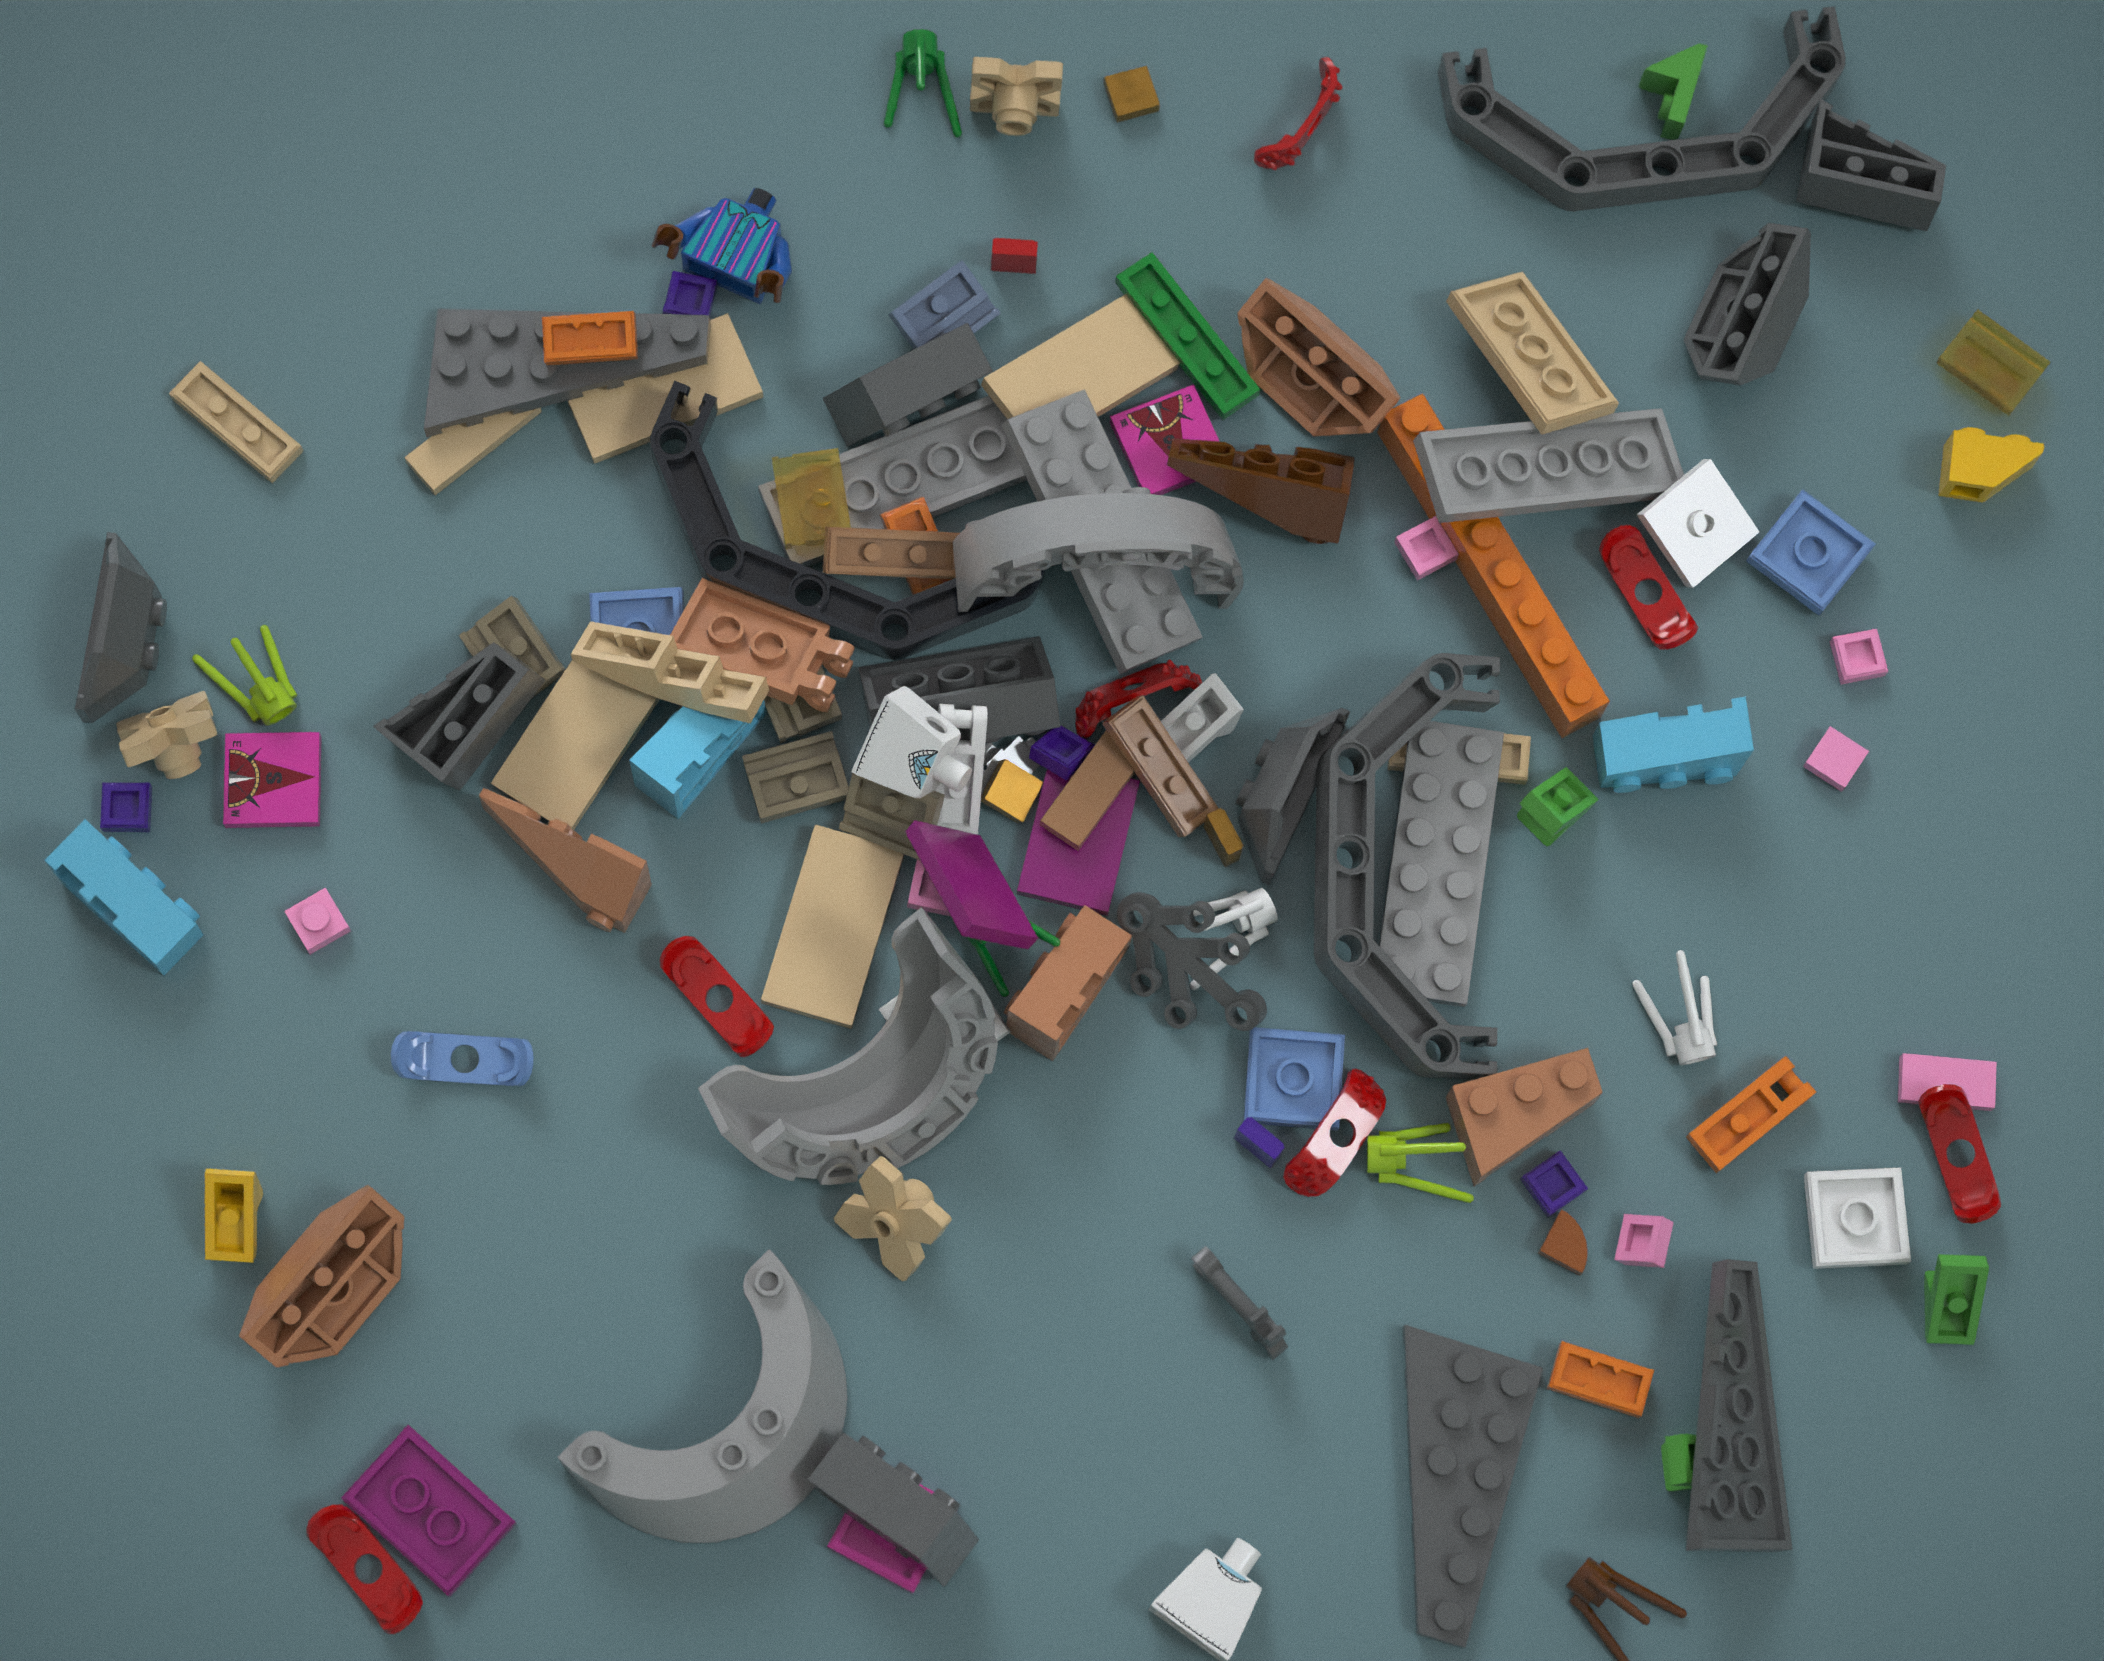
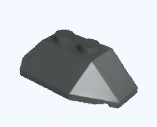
[1683,223,1811,386]
[74,532,167,723]
[1235,708,1350,886]

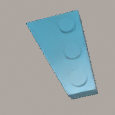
[1592,696,1754,793]
[629,701,766,819]
[44,819,204,976]

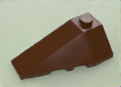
[1167,438,1355,544]

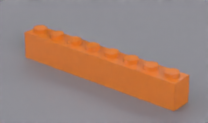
[1377,393,1610,738]

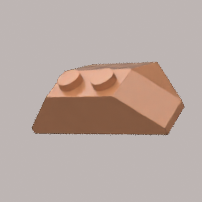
[1237,278,1401,436]
[239,1185,405,1368]

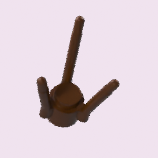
[1565,1557,1687,1661]

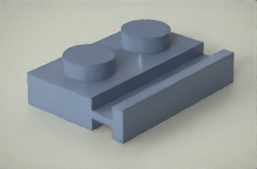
[888,260,1001,350]

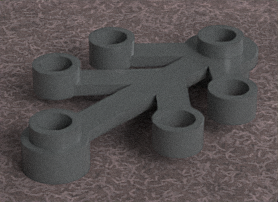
[1117,892,1267,1031]

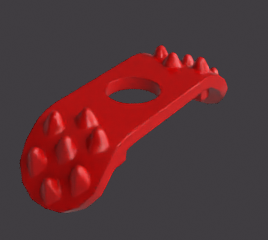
[1254,56,1343,170]
[1599,525,1698,650]
[1075,659,1203,738]
[660,936,774,1058]
[1283,1068,1386,1197]
[1918,1084,2001,1224]
[306,1504,423,1634]

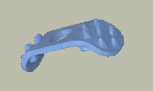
[391,1031,533,1086]

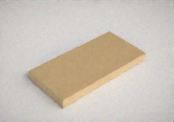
[1446,271,1619,435]
[981,294,1180,419]
[567,313,763,464]
[491,660,660,830]
[761,825,905,1029]

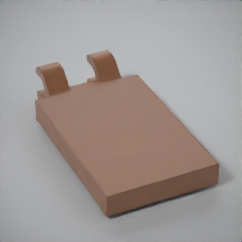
[670,578,855,712]

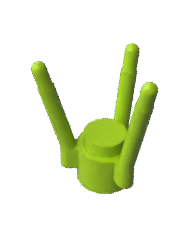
[192,625,298,726]
[1367,1123,1474,1203]

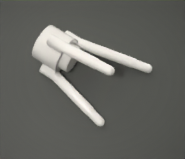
[1190,888,1278,990]
[1632,950,1717,1065]

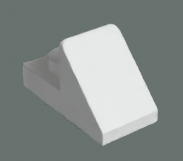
[1161,673,1244,763]

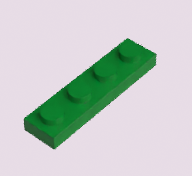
[1115,252,1260,420]

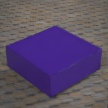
[662,271,718,317]
[1029,725,1095,780]
[100,782,152,832]
[1234,1117,1285,1168]
[1520,1150,1588,1218]

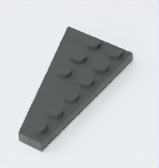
[424,309,711,437]
[1686,1259,1792,1552]
[1403,1325,1543,1649]

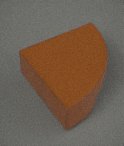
[1538,1209,1588,1276]

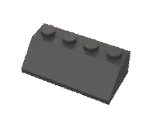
[858,636,1060,743]

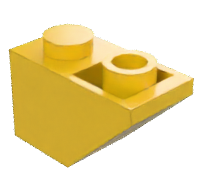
[1938,427,2044,503]

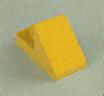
[205,1169,263,1263]

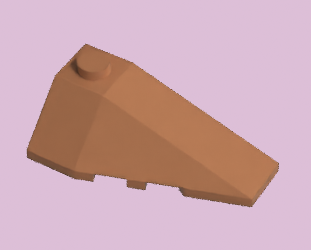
[479,788,652,933]

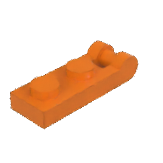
[1686,1056,1817,1174]

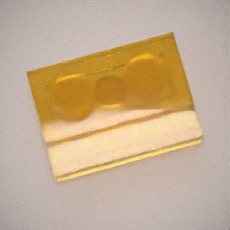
[1936,309,2051,416]
[772,448,851,550]

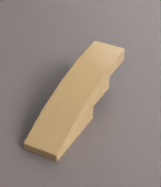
[571,621,769,723]

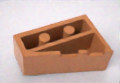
[1004,906,1132,1061]
[1445,1048,1603,1187]

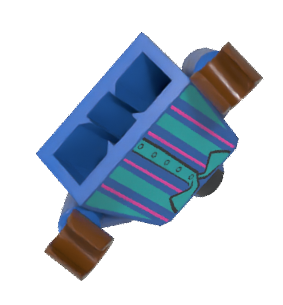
[651,188,792,304]

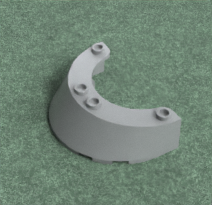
[953,487,1244,612]
[698,907,998,1185]
[558,1249,847,1544]

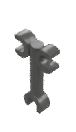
[1191,1246,1288,1360]

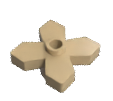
[970,57,1063,136]
[116,691,218,779]
[834,1156,952,1282]

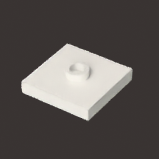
[1637,459,1759,588]
[1804,1168,1911,1269]

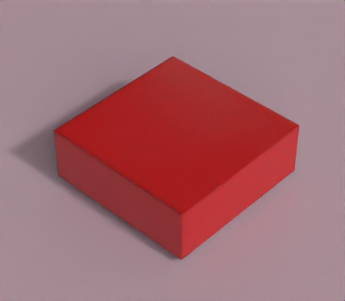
[991,238,1038,274]

